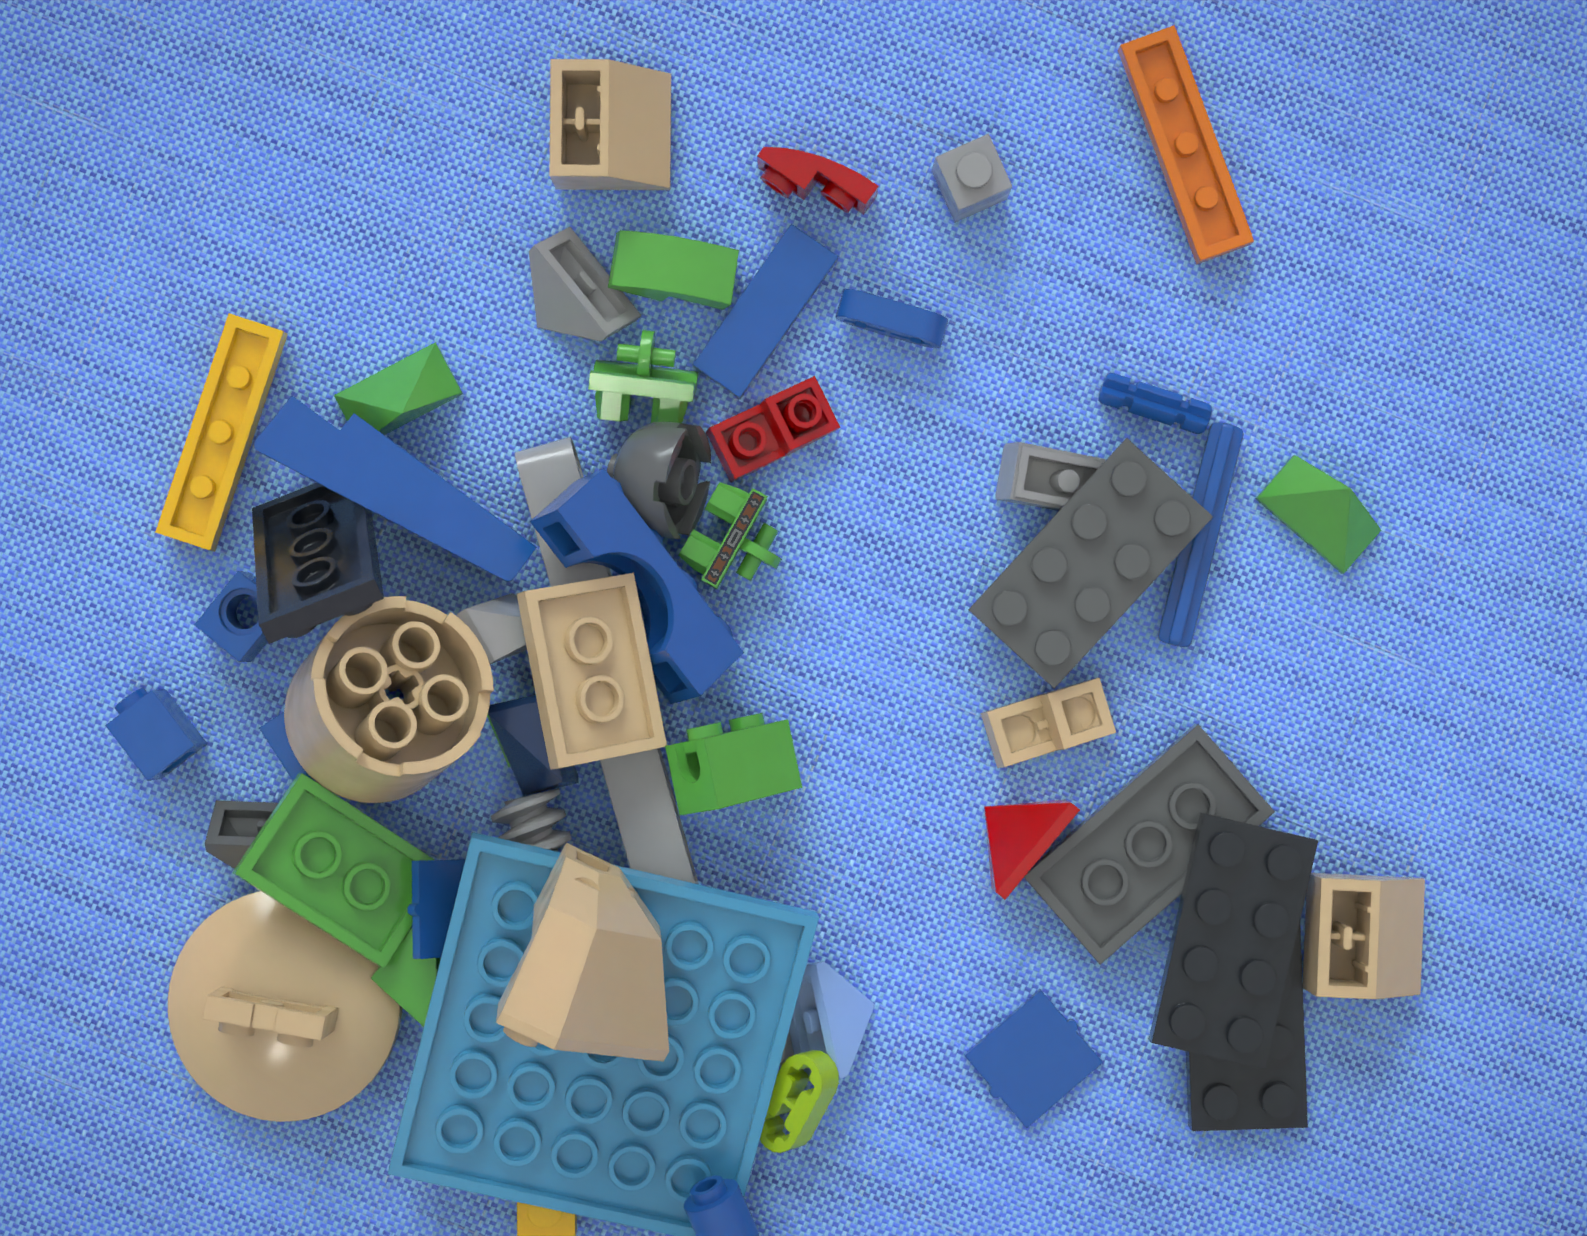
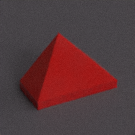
[984,800,1080,900]

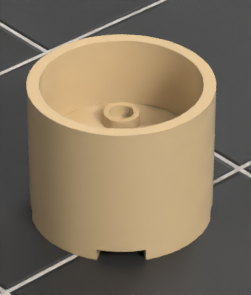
[284,596,494,803]

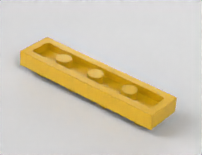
[155,313,288,552]

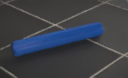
[1158,422,1244,647]

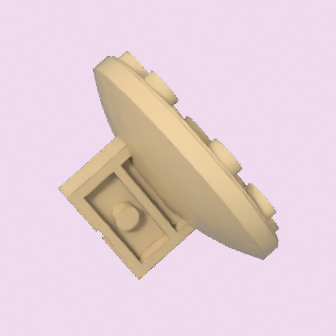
[168,891,402,1122]

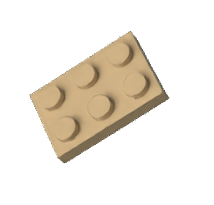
[517,573,667,770]

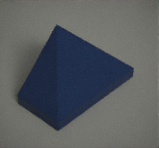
[488,694,579,796]

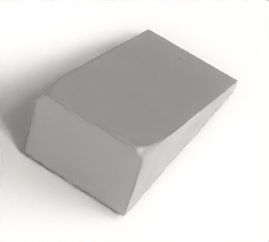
[995,442,1106,511]

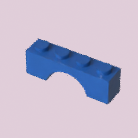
[530,468,744,704]

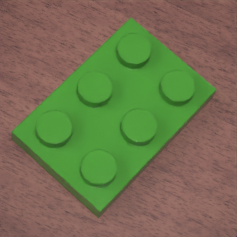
[232,773,434,968]

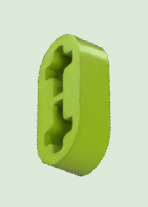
[760,1050,839,1153]

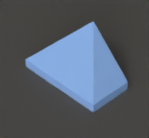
[789,961,875,1079]

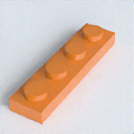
[1117,25,1254,265]

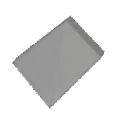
[529,227,641,341]
[457,593,527,664]

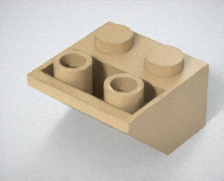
[549,59,672,190]
[1303,873,1425,999]

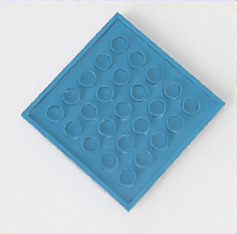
[388,832,819,1236]

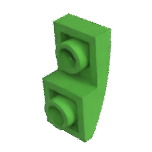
[608,230,739,310]

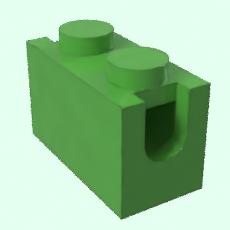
[665,713,802,815]

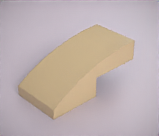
[980,678,1116,768]

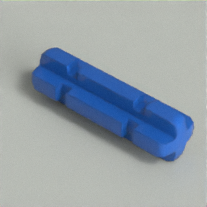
[1098,373,1212,434]

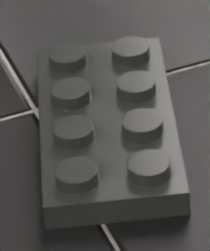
[968,438,1213,689]
[1024,724,1275,965]

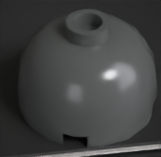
[607,422,711,539]

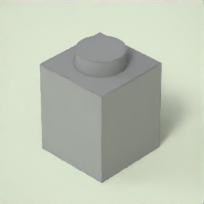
[932,133,1013,223]

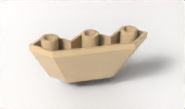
[496,842,669,1062]

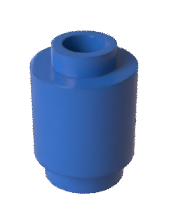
[683,1175,759,1236]

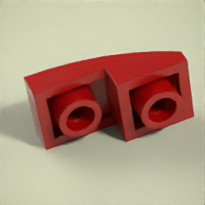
[757,147,879,215]
[706,376,840,483]

